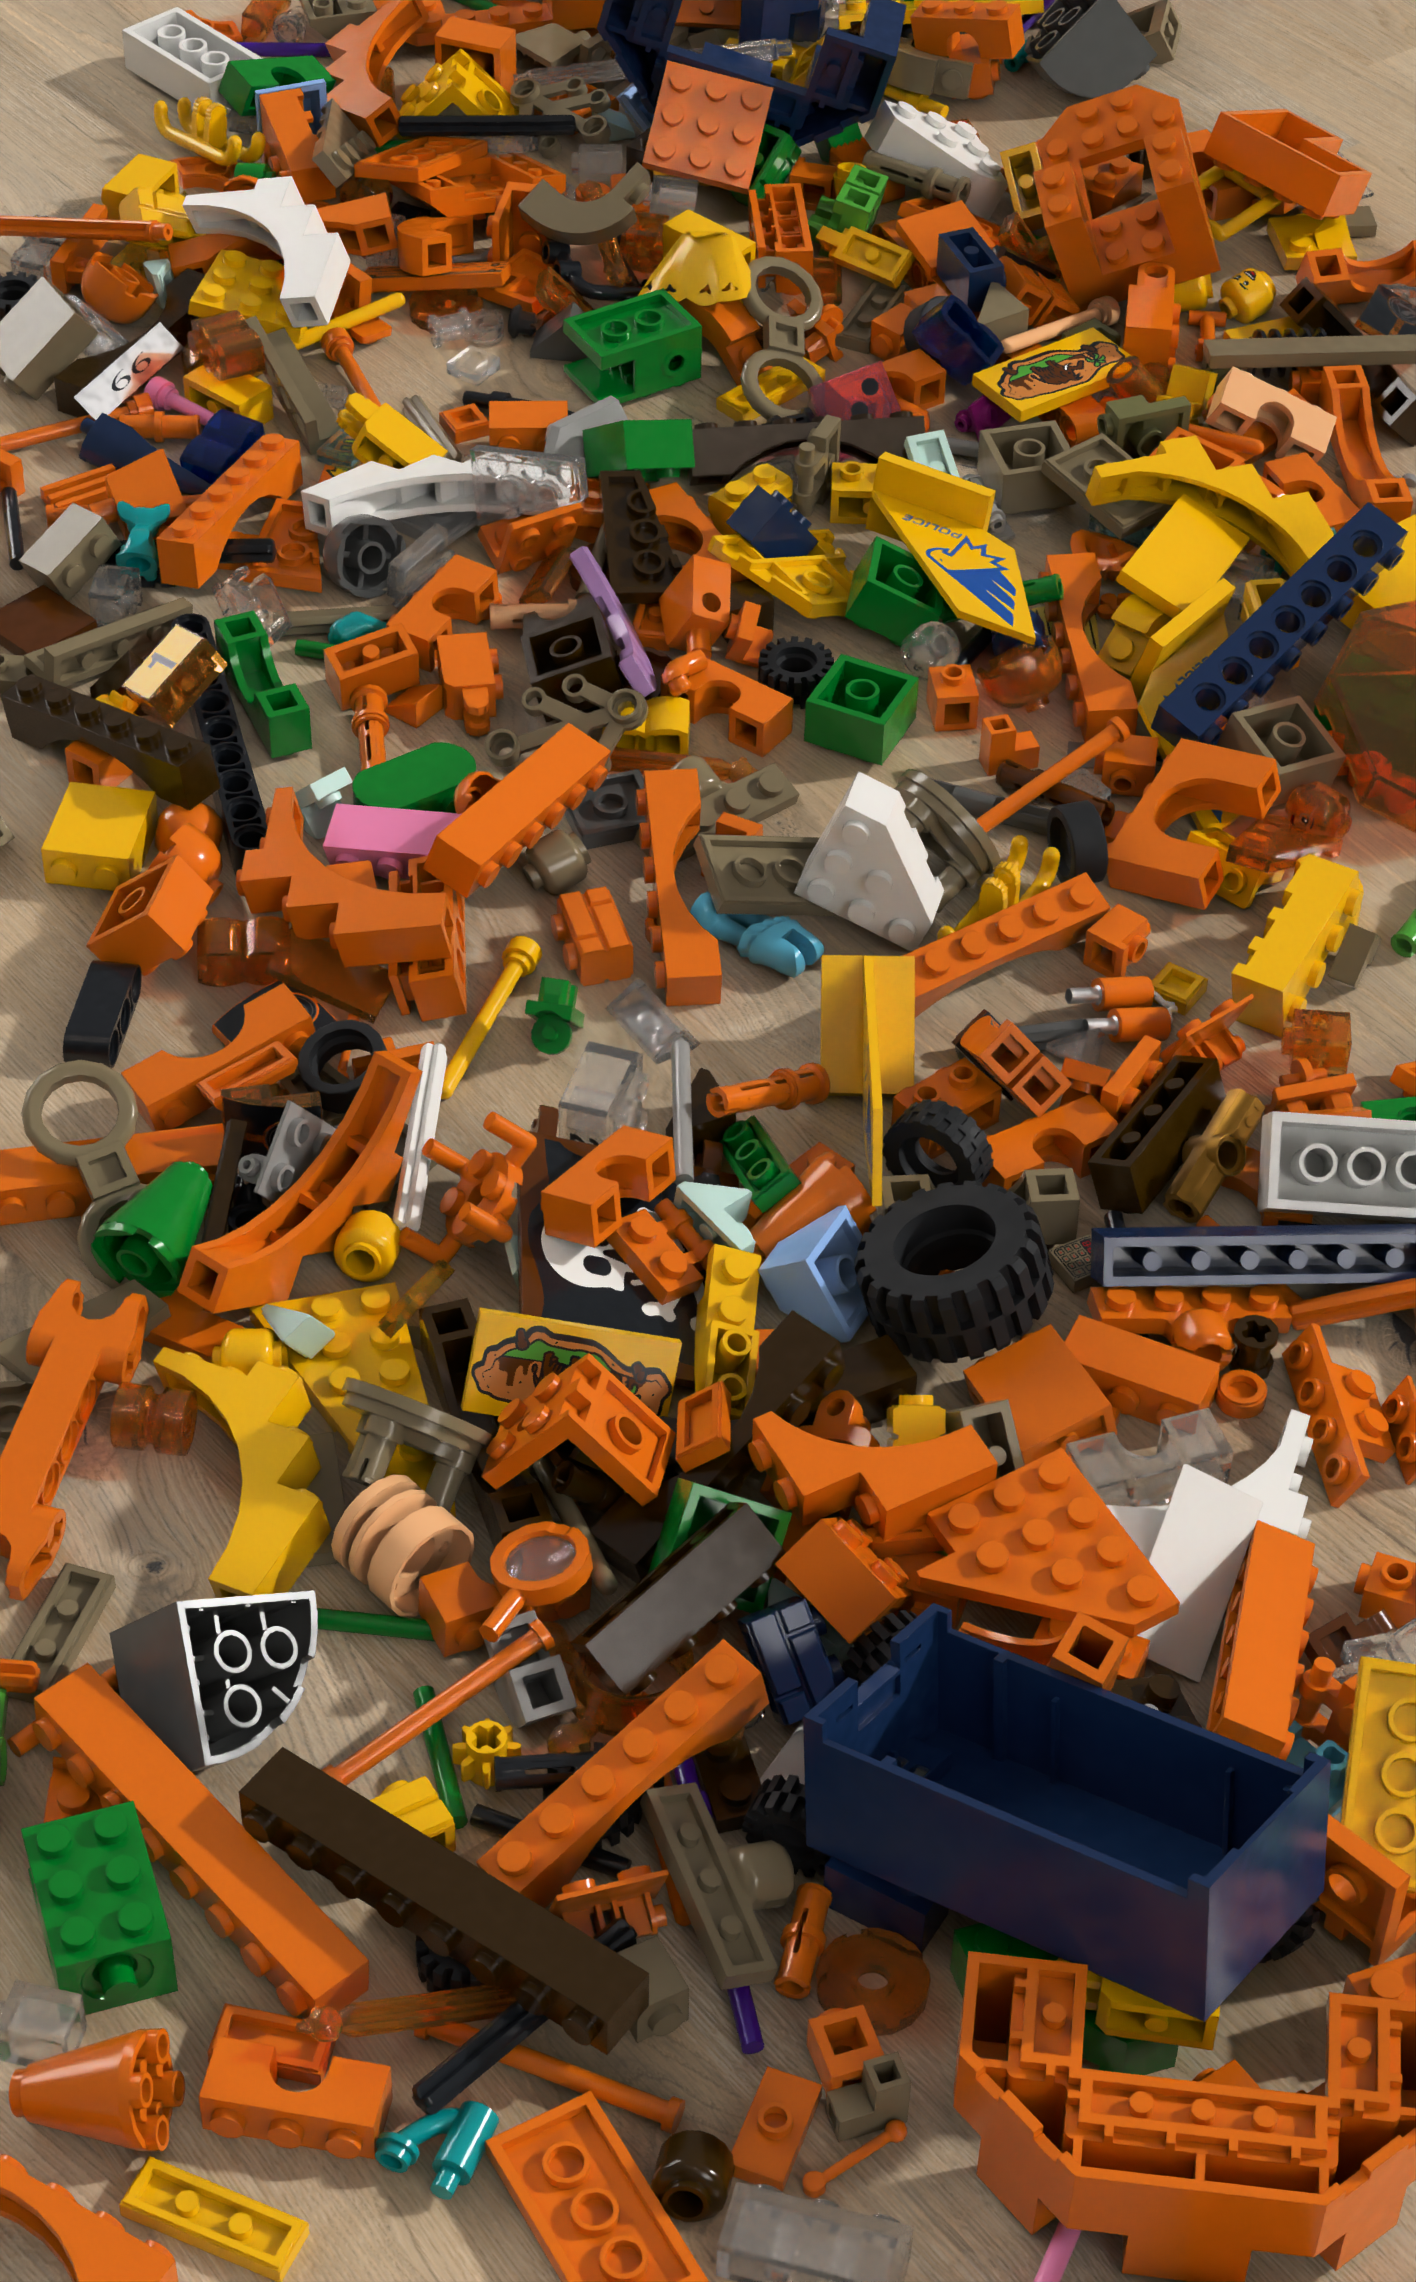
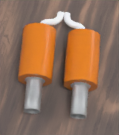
[1065,976,1178,1043]

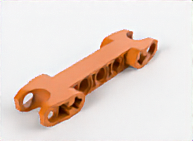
[0,1279,149,1601]

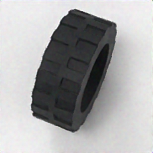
[882,1099,994,1188]

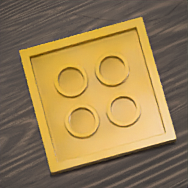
[188,249,308,344]

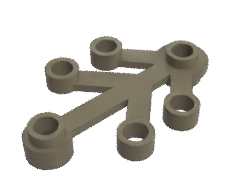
[510,76,611,159]
[484,674,648,772]

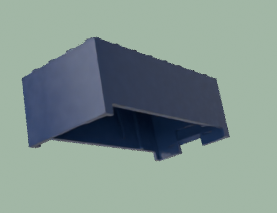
[803,1603,1331,2022]

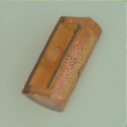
[241,0,291,42]

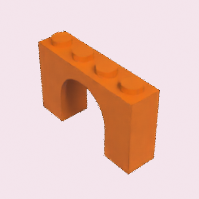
[1107,738,1281,910]

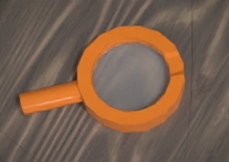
[479,1521,593,1642]

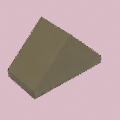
[974,282,1029,357]

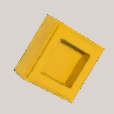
[1152,962,1208,1016]

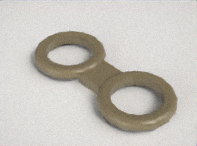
[740,256,825,420]
[21,1060,148,1289]

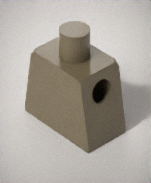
[516,23,591,86]

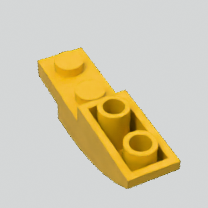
[694,1243,761,1420]

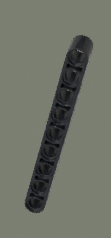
[172,613,267,875]

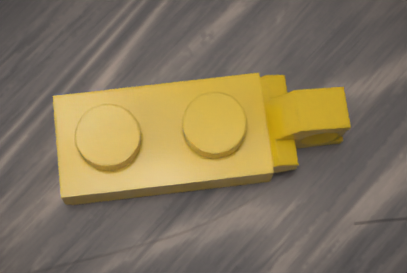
[815,225,915,289]

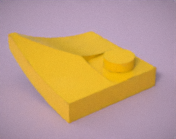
[1266,213,1357,270]

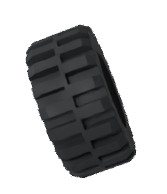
[854,1181,1054,1363]

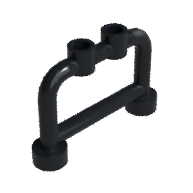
[542,229,652,301]

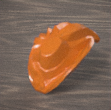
[1070,529,1138,581]

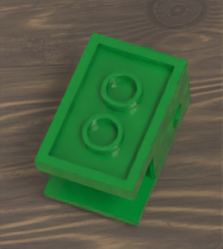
[563,288,702,404]
[21,1801,178,2021]

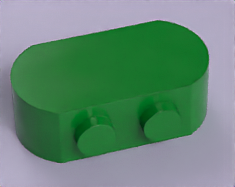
[352,742,476,813]

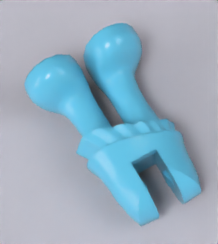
[690,891,824,978]

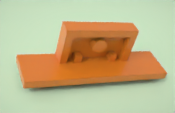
[1282,1323,1396,1508]

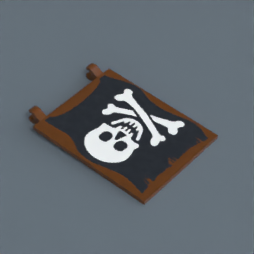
[517,1105,742,1388]

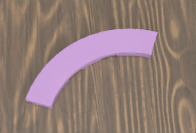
[569,546,657,697]

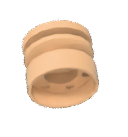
[331,1475,475,1617]

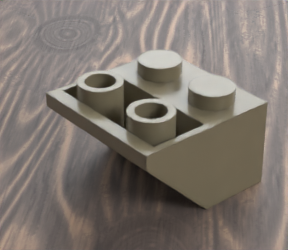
[299,0,377,40]

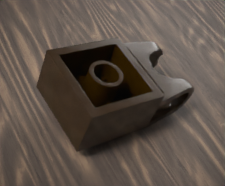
[520,592,624,723]

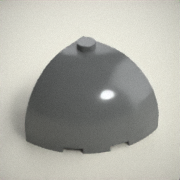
[1024,0,1157,97]
[109,1590,318,1772]

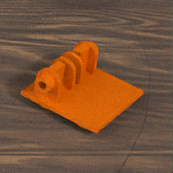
[1160,994,1255,1071]
[549,1865,669,1939]

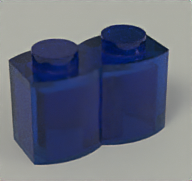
[912,294,1004,386]
[179,409,265,485]

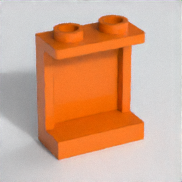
[963,1324,1118,1465]

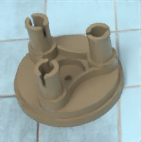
[894,769,1001,913]
[342,1377,492,1513]

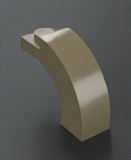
[887,37,975,100]
[518,162,651,245]

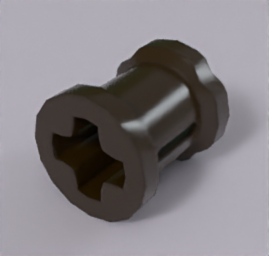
[1228,1315,1279,1379]

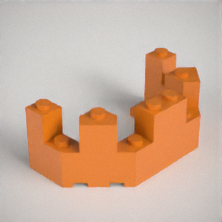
[953,1951,1416,2282]

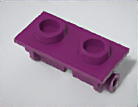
[954,394,1012,442]

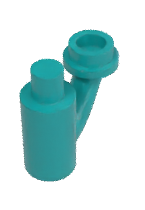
[375,2101,499,2200]

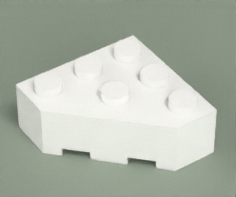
[864,100,1008,220]
[794,771,944,951]

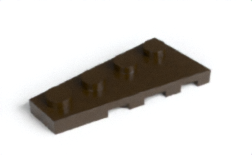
[599,470,682,604]

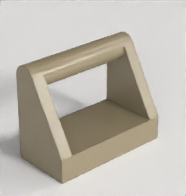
[1127,0,1182,64]

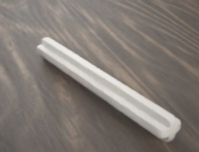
[393,1043,447,1232]

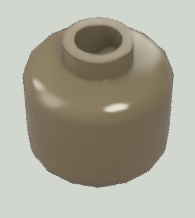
[522,829,591,896]

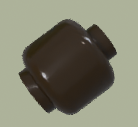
[651,2130,735,2222]

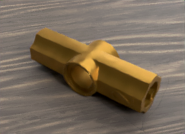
[1162,1089,1266,1223]

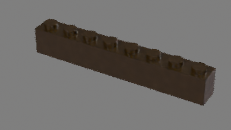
[239,1747,649,2055]

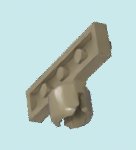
[634,755,800,863]
[640,1782,795,1990]

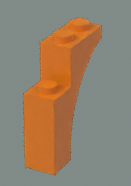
[748,1411,998,1541]
[958,1611,1129,1691]

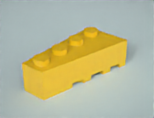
[1231,853,1363,1039]

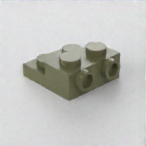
[1097,395,1191,459]

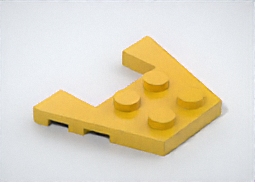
[707,529,854,619]

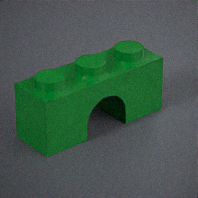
[218,55,336,116]

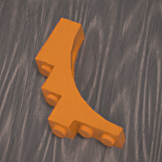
[325,0,430,148]
[236,787,456,968]
[177,1050,423,1314]

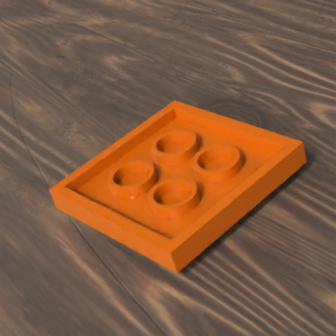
[642,60,773,195]

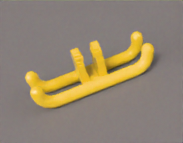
[154,96,266,167]
[937,835,1060,940]

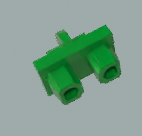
[525,977,585,1055]

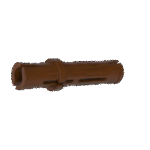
[996,759,1115,828]

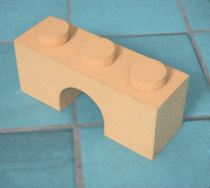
[1205,366,1337,463]

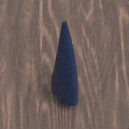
[79,412,211,495]

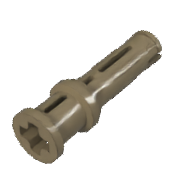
[862,149,971,204]

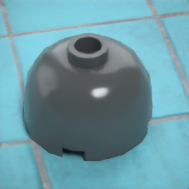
[323,514,407,599]

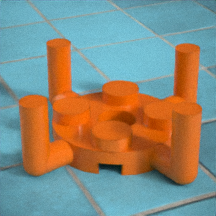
[398,1112,537,1267]

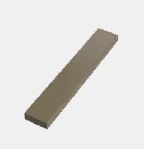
[1203,334,1416,369]

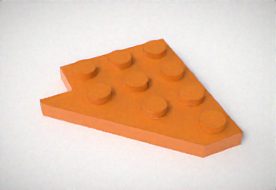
[915,1447,1180,1637]

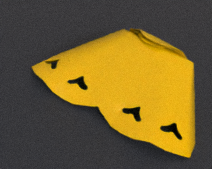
[638,231,751,306]

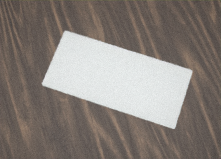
[1137,1464,1263,1682]

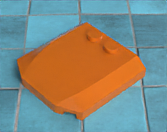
[385,150,566,220]

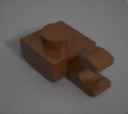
[1304,1609,1395,1681]

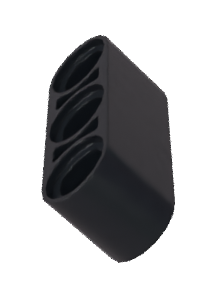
[63,960,142,1068]

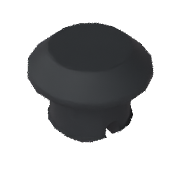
[508,304,538,338]

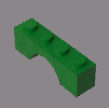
[214,610,312,759]

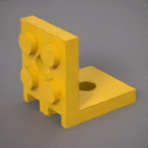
[395,48,519,149]

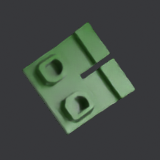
[808,164,889,257]

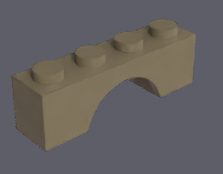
[877,1168,1080,1245]

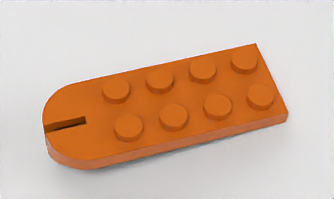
[485,2090,709,2282]

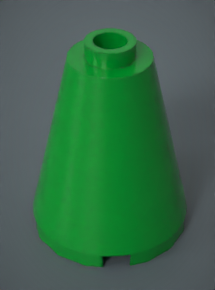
[91,1161,213,1298]

